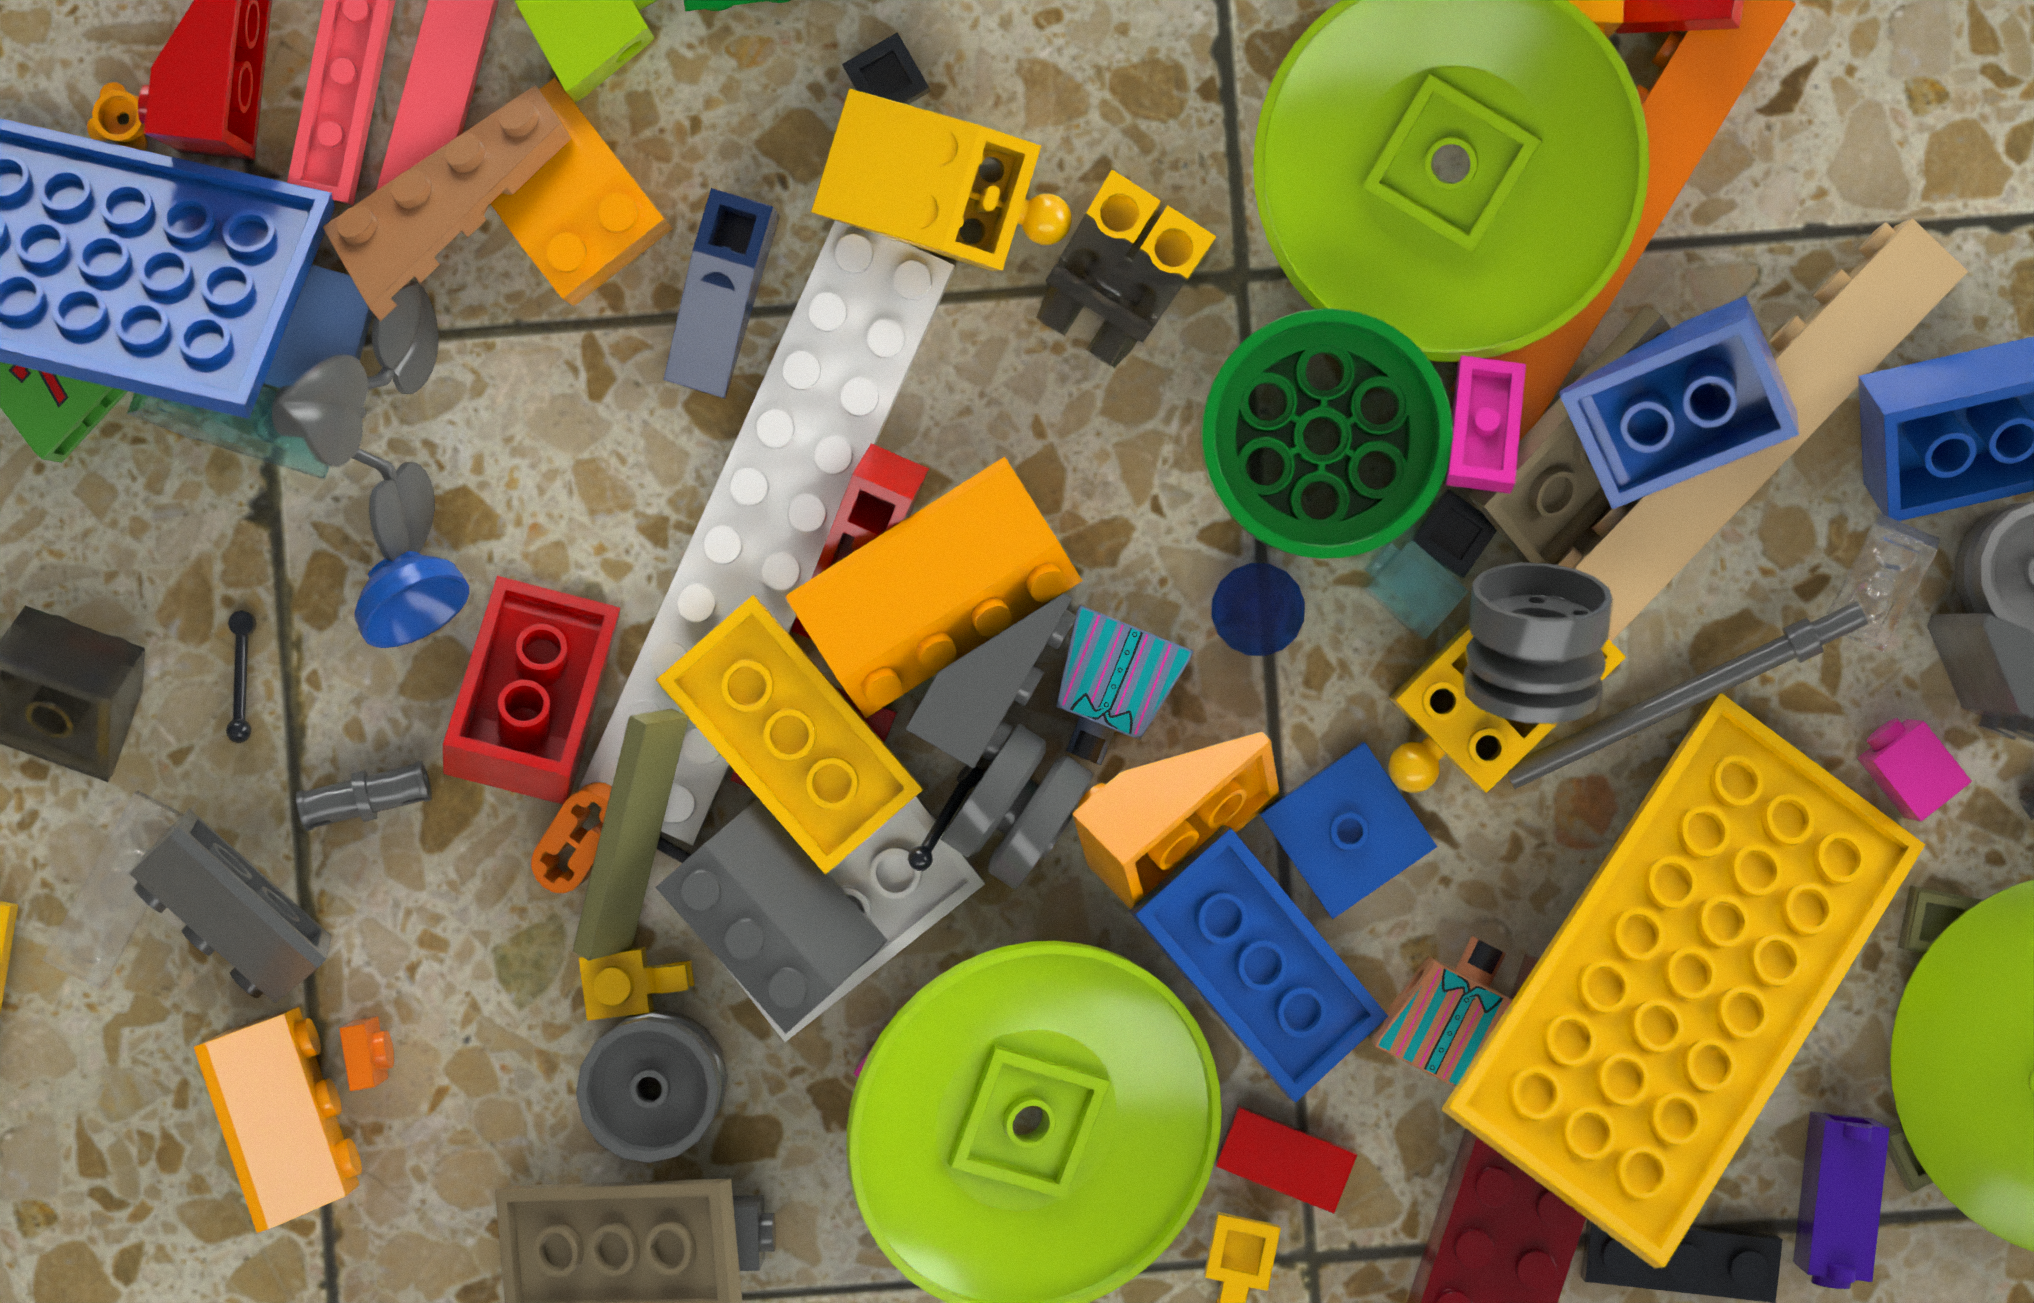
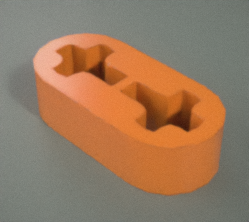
[531,782,612,894]

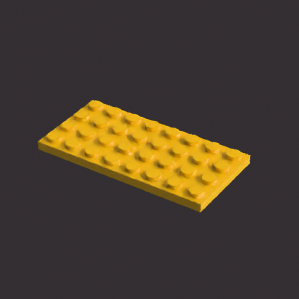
[1441,693,1926,1268]

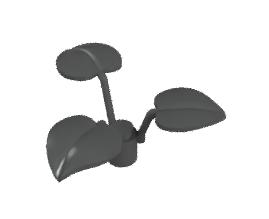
[272,281,439,561]

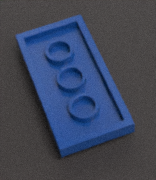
[1129,825,1388,1103]

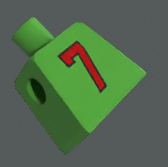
[0,362,128,463]

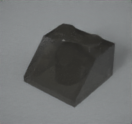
[0,605,145,782]

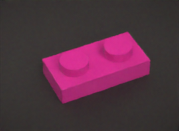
[1445,355,1526,494]

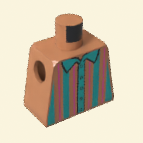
[1369,936,1513,1087]

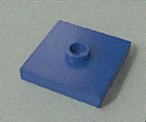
[1259,741,1437,919]

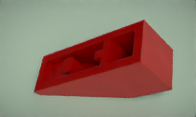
[791,443,929,640]

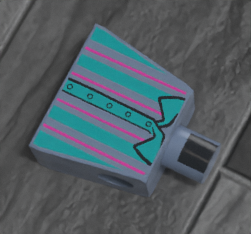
[1056,605,1193,765]

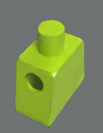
[514,0,658,103]

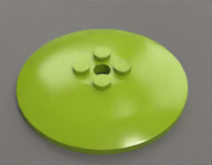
[1253,0,1650,362]
[1890,879,2034,1252]
[846,941,1222,1303]

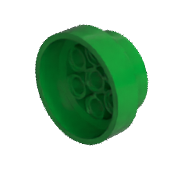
[1200,308,1453,559]

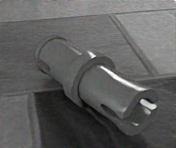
[296,761,432,831]

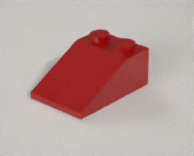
[138,0,272,161]
[442,576,620,805]

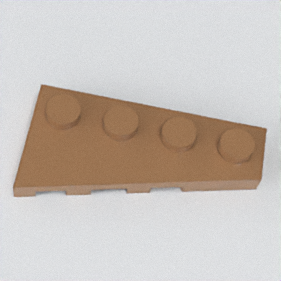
[323,85,572,322]

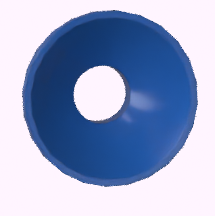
[354,551,470,648]

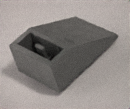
[906,593,1077,769]

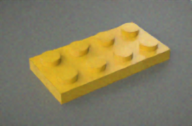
[656,595,924,875]

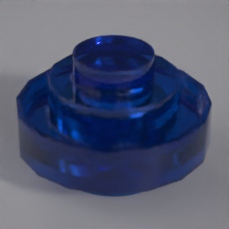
[1211,563,1305,656]

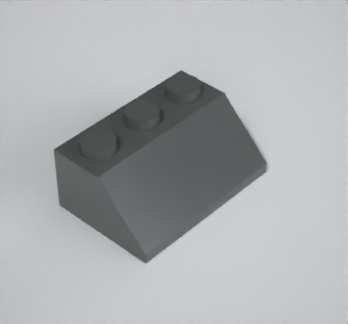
[1927,613,2034,742]
[655,798,888,1034]
[129,808,331,1003]

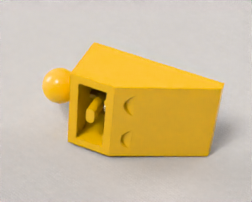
[810,88,1072,272]
[1388,623,1626,793]

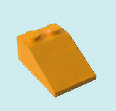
[490,77,673,306]
[1072,732,1280,909]

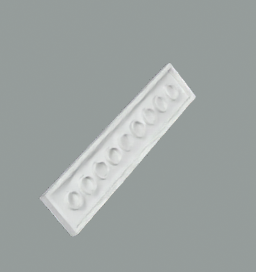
[578,221,955,845]

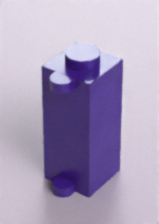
[1793,1111,1890,1289]

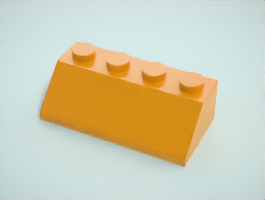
[785,456,1083,718]

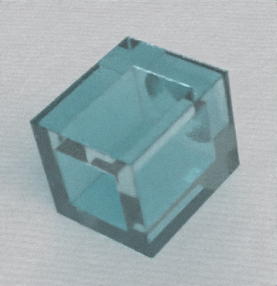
[1362,539,1469,639]

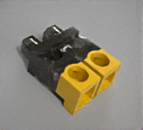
[1036,170,1216,369]

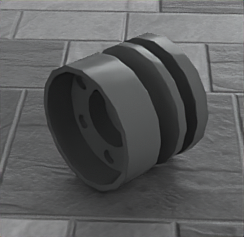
[1463,563,1613,724]

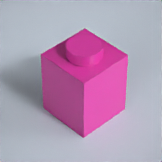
[1857,718,1972,822]

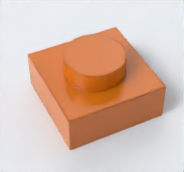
[339,1016,394,1091]

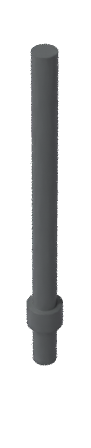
[1507,601,1868,789]

